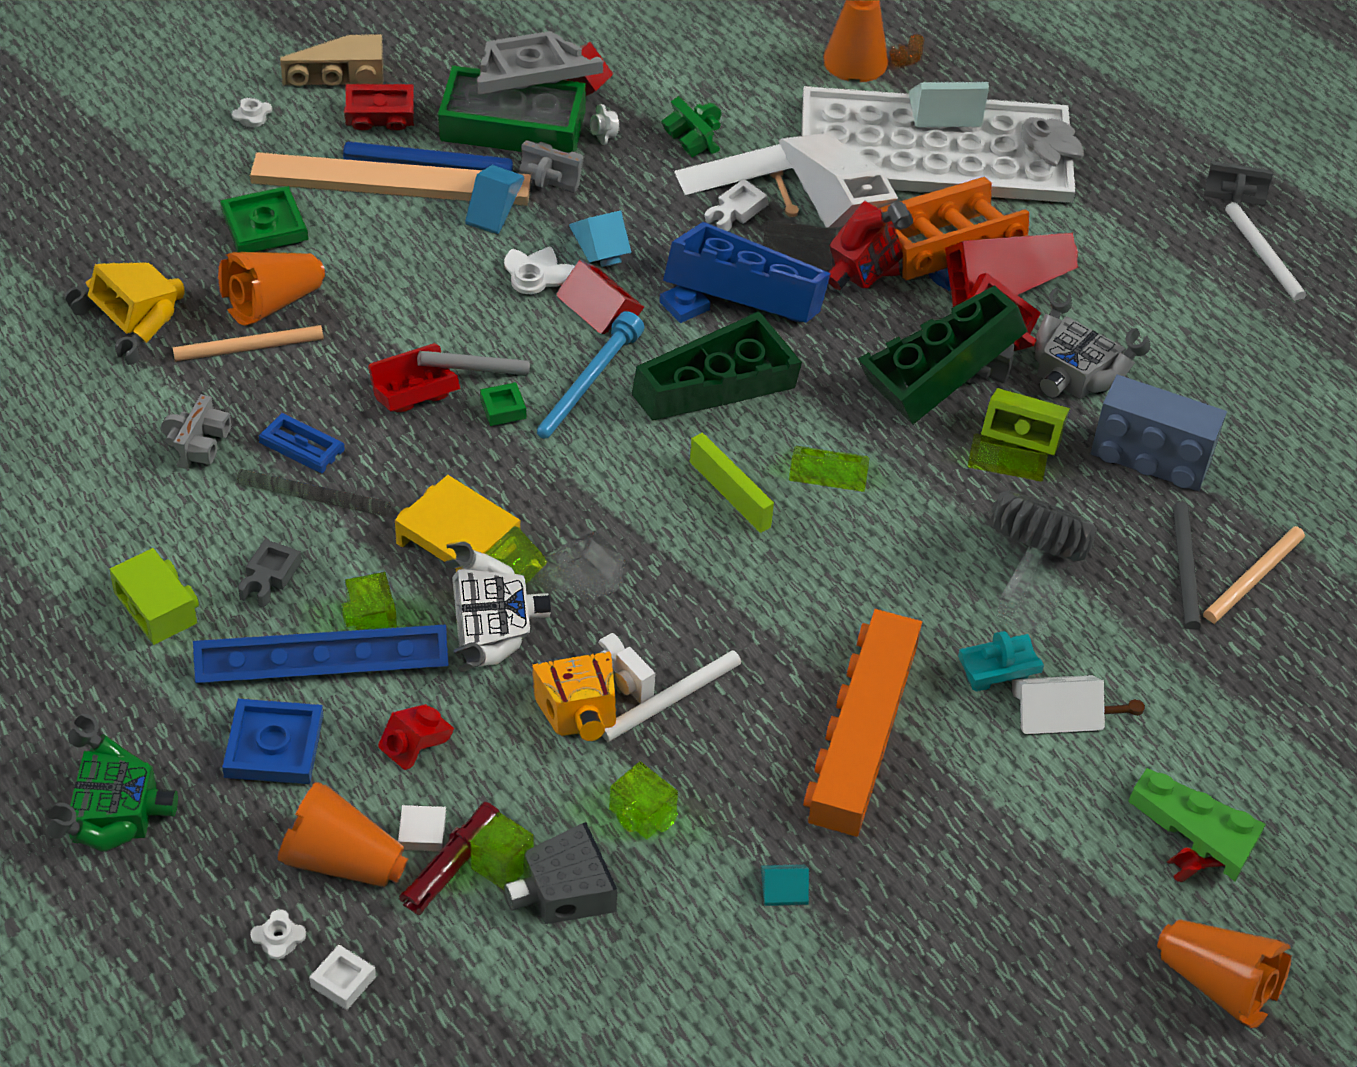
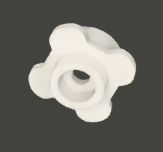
[232,98,272,127]
[590,104,619,145]
[250,910,306,959]

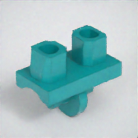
[958,631,1044,692]

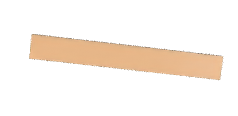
[250,152,531,206]

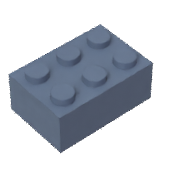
[1090,374,1227,491]

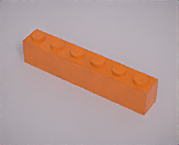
[803,609,922,837]

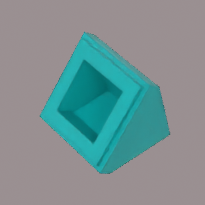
[761,864,809,906]

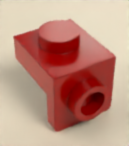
[378,704,454,770]

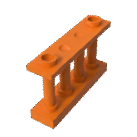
[878,177,1029,281]

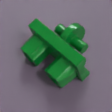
[661,96,721,158]

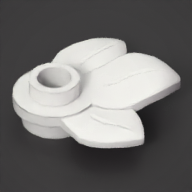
[504,247,575,294]

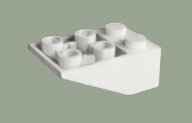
[778,133,898,229]

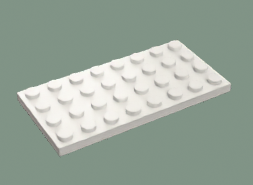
[800,86,1075,203]

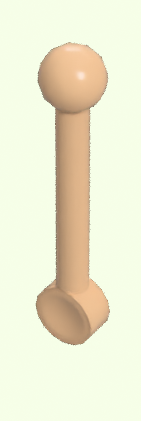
[770,170,799,217]

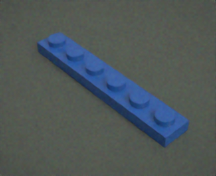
[193,624,448,683]

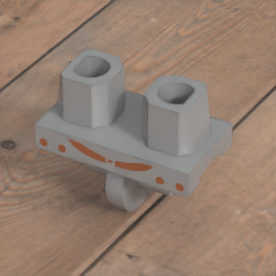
[519,140,584,192]
[161,394,231,469]

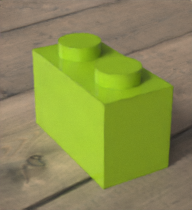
[981,388,1070,455]
[109,548,199,645]

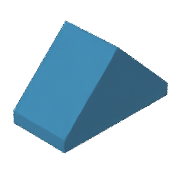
[465,165,524,234]

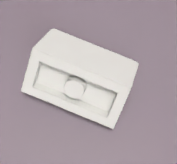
[1012,675,1105,734]

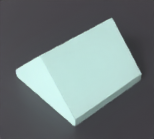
[909,82,989,127]

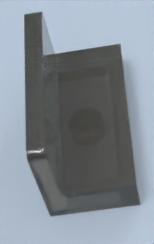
[763,220,836,271]

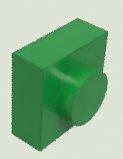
[480,382,527,426]

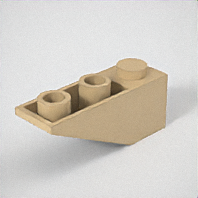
[280,35,383,86]

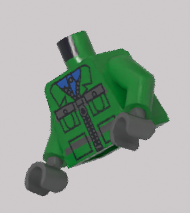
[47,714,178,852]

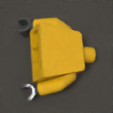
[66,263,185,365]

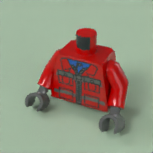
[828,201,927,291]

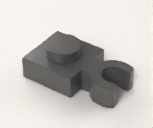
[238,539,302,608]

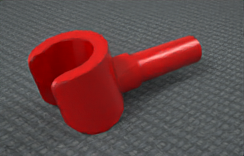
[1167,847,1225,882]

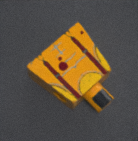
[532,651,616,741]

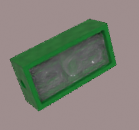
[438,65,586,153]

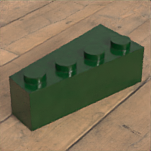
[857,285,1028,425]
[631,312,802,420]

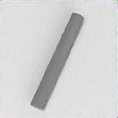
[417,351,530,375]

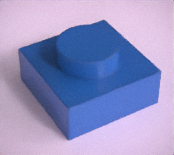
[660,286,710,323]

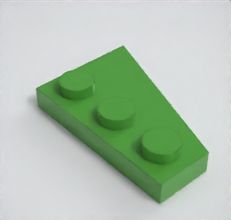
[1128,768,1266,882]

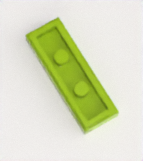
[690,433,774,533]

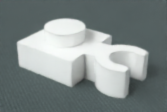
[704,179,769,231]
[599,633,655,704]

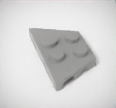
[477,31,603,94]

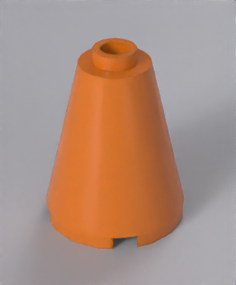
[823,0,888,82]
[218,252,325,326]
[277,782,408,887]
[1157,920,1292,1028]

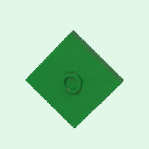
[220,186,309,252]

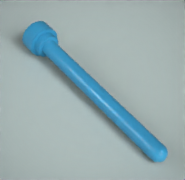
[537,311,644,439]

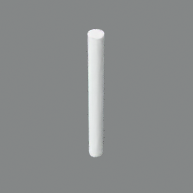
[1225,202,1306,301]
[602,650,741,742]

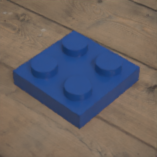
[222,699,324,784]

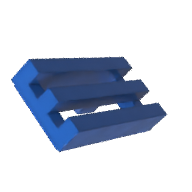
[259,413,345,474]

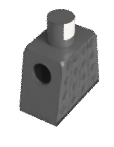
[504,822,618,924]

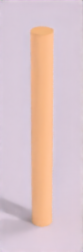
[172,325,323,362]
[1203,527,1305,624]

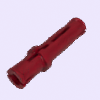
[399,802,504,915]

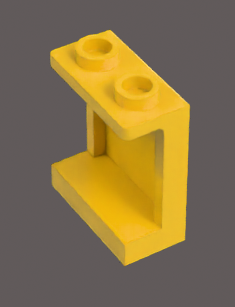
[395,475,521,572]

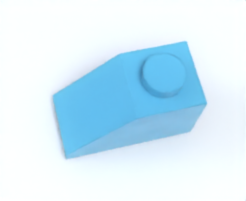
[569,210,631,267]

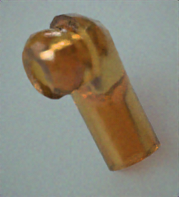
[889,34,925,68]

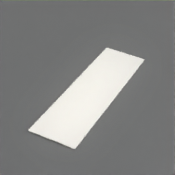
[674,144,793,195]

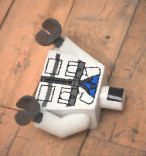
[445,541,551,672]

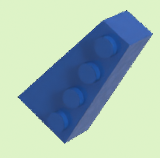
[663,222,831,323]

